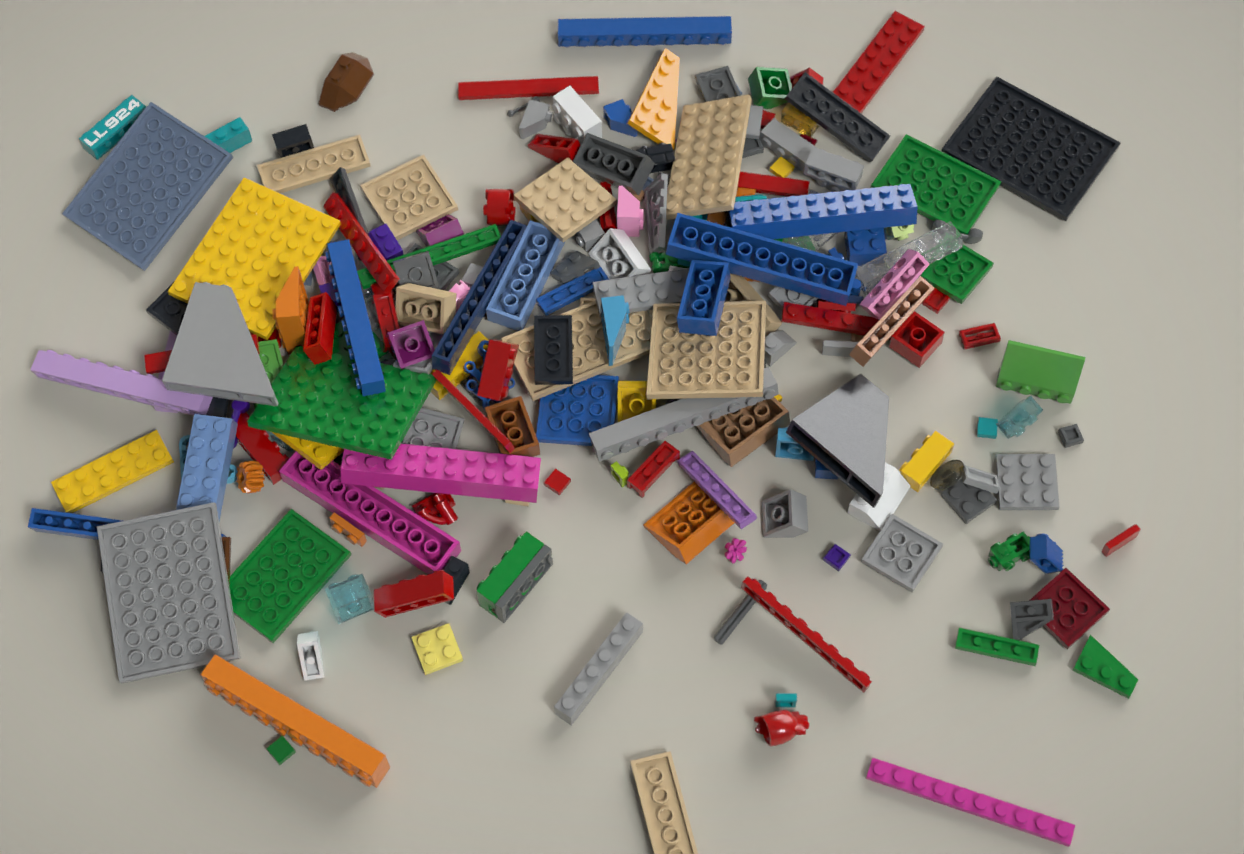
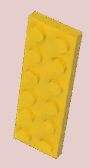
[51,430,174,513]

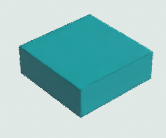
[977,417,998,439]
[775,693,797,708]

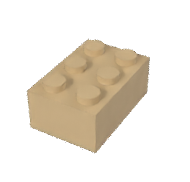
[396,283,456,334]

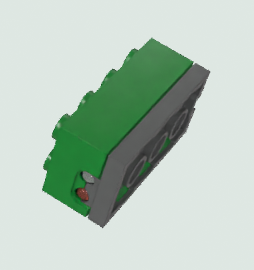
[476,531,553,623]

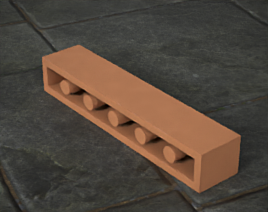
[849,276,934,367]

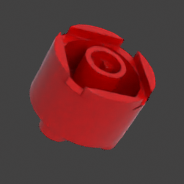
[483,189,516,226]

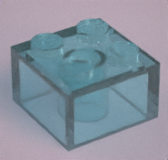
[325,573,374,624]

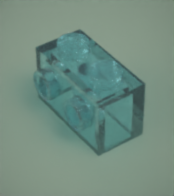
[996,396,1043,439]

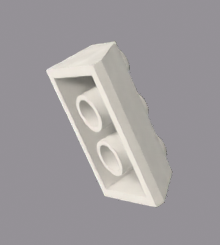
[588,228,651,280]
[848,462,911,531]

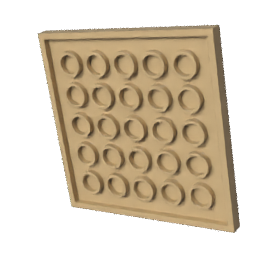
[646,301,767,399]

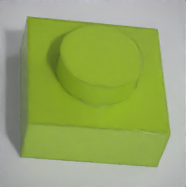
[610,461,629,487]

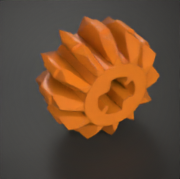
[236,461,265,493]

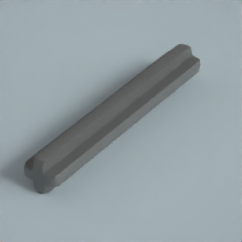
[714,580,767,645]

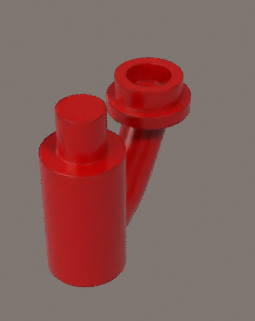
[417,493,458,525]

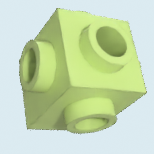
[884,224,914,241]

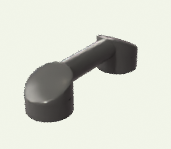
[932,220,983,244]

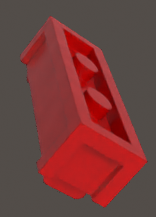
[371,292,400,353]
[627,440,680,498]

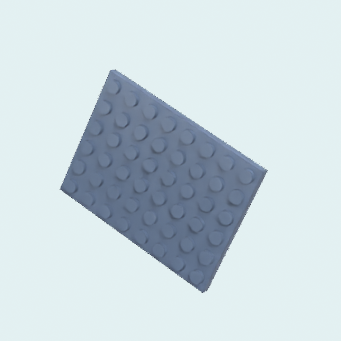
[62,102,234,271]

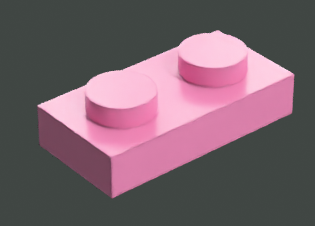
[313,256,334,285]

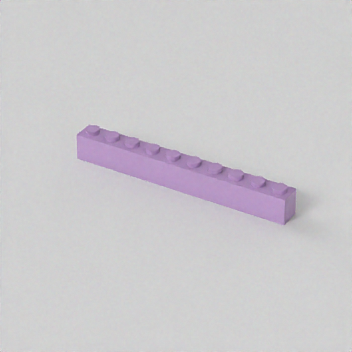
[30,350,213,416]

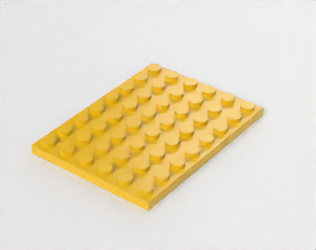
[168,178,341,340]

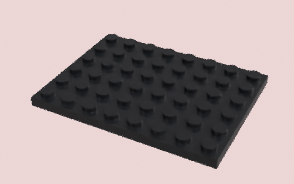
[941,76,1121,221]

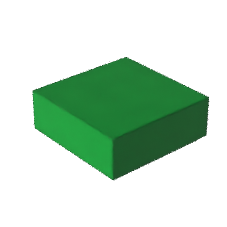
[266,735,296,765]

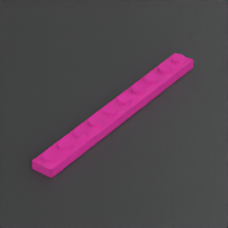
[866,758,1076,847]

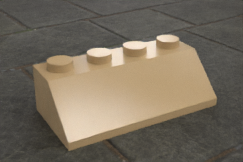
[725,273,783,337]

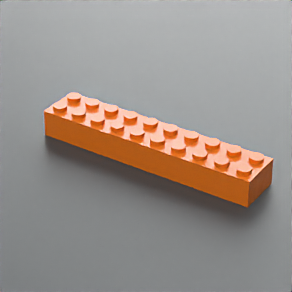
[201,655,390,788]

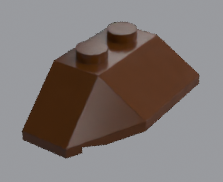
[318,52,374,112]

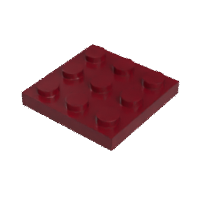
[1029,568,1110,650]

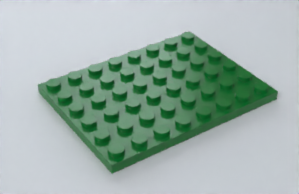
[247,346,437,460]

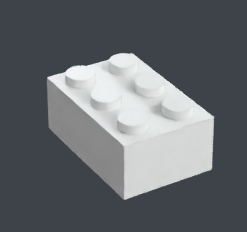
[552,86,602,145]

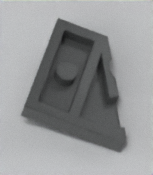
[550,251,600,284]
[1010,599,1054,640]

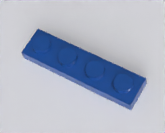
[536,266,610,315]

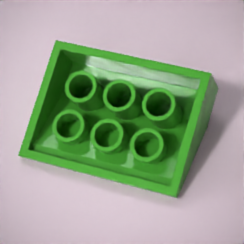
[996,340,1086,404]

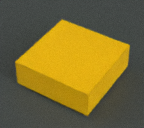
[769,156,795,178]

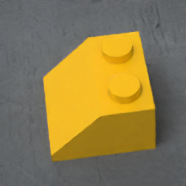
[618,381,656,422]

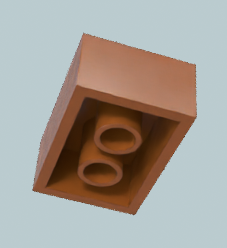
[485,396,540,457]

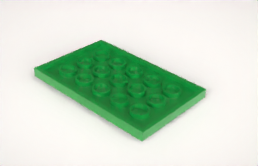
[871,134,1001,235]
[229,509,352,643]

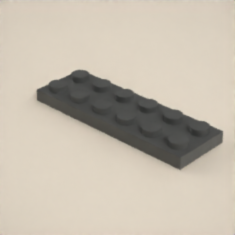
[695,66,764,158]

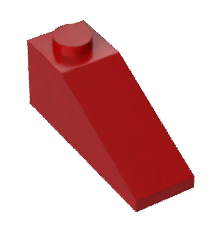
[528,134,581,164]

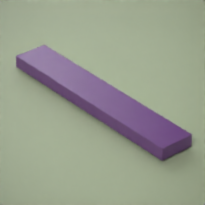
[677,450,757,529]

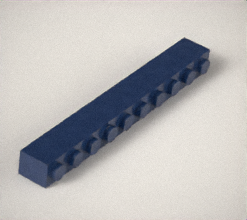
[432,220,527,375]

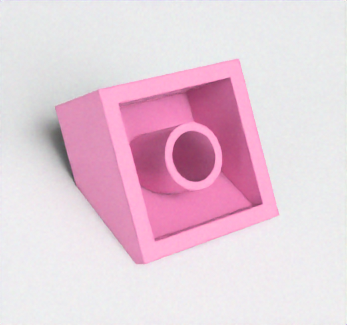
[617,186,644,237]

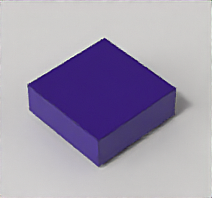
[823,544,851,571]

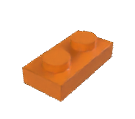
[329,512,367,547]

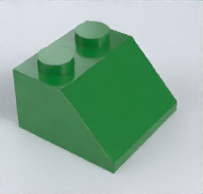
[748,67,792,109]

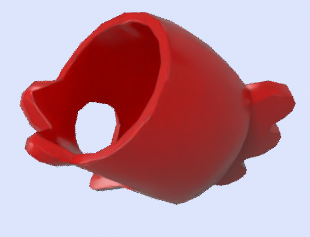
[754,710,810,746]

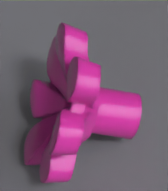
[725,538,747,564]

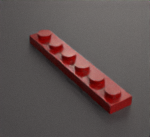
[781,302,891,340]

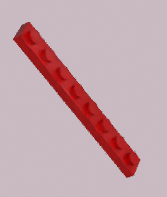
[323,192,399,293]
[741,576,872,693]

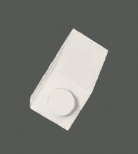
[297,631,324,681]

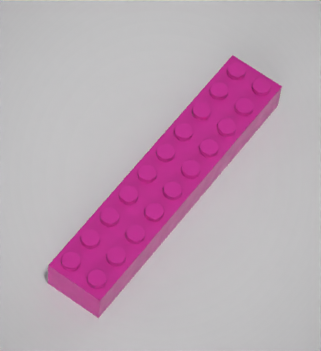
[341,444,541,503]
[279,451,461,575]

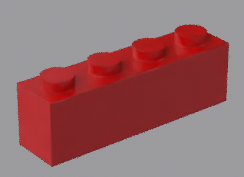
[303,292,337,365]
[235,413,289,485]
[374,570,454,618]

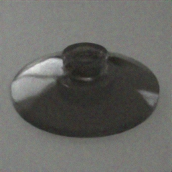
[930,460,965,490]

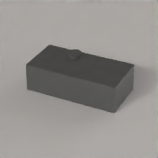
[573,133,655,196]

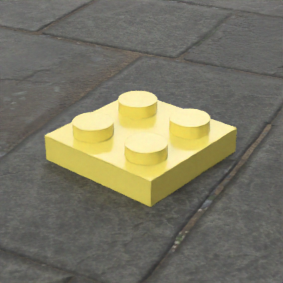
[412,623,463,675]

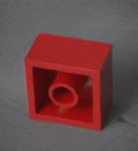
[889,311,945,368]

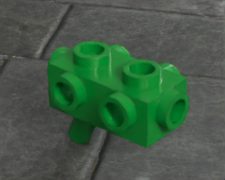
[988,531,1030,571]

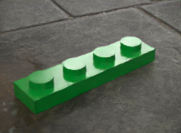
[955,628,1039,666]

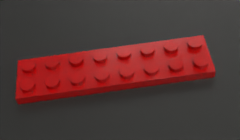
[833,11,925,113]

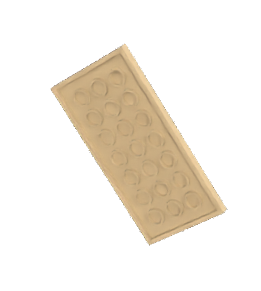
[666,94,752,220]
[501,300,653,401]

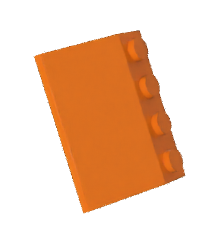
[272,266,309,355]
[643,482,734,564]

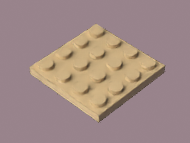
[360,154,458,240]
[514,158,617,242]

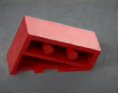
[477,339,519,401]

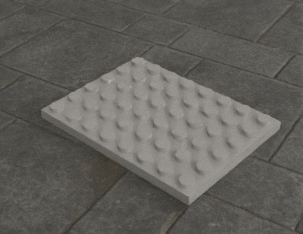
[97,502,241,684]

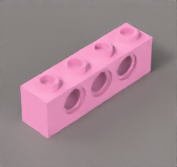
[859,249,930,320]

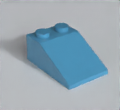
[601,295,630,366]

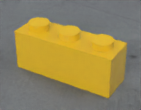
[899,430,954,492]

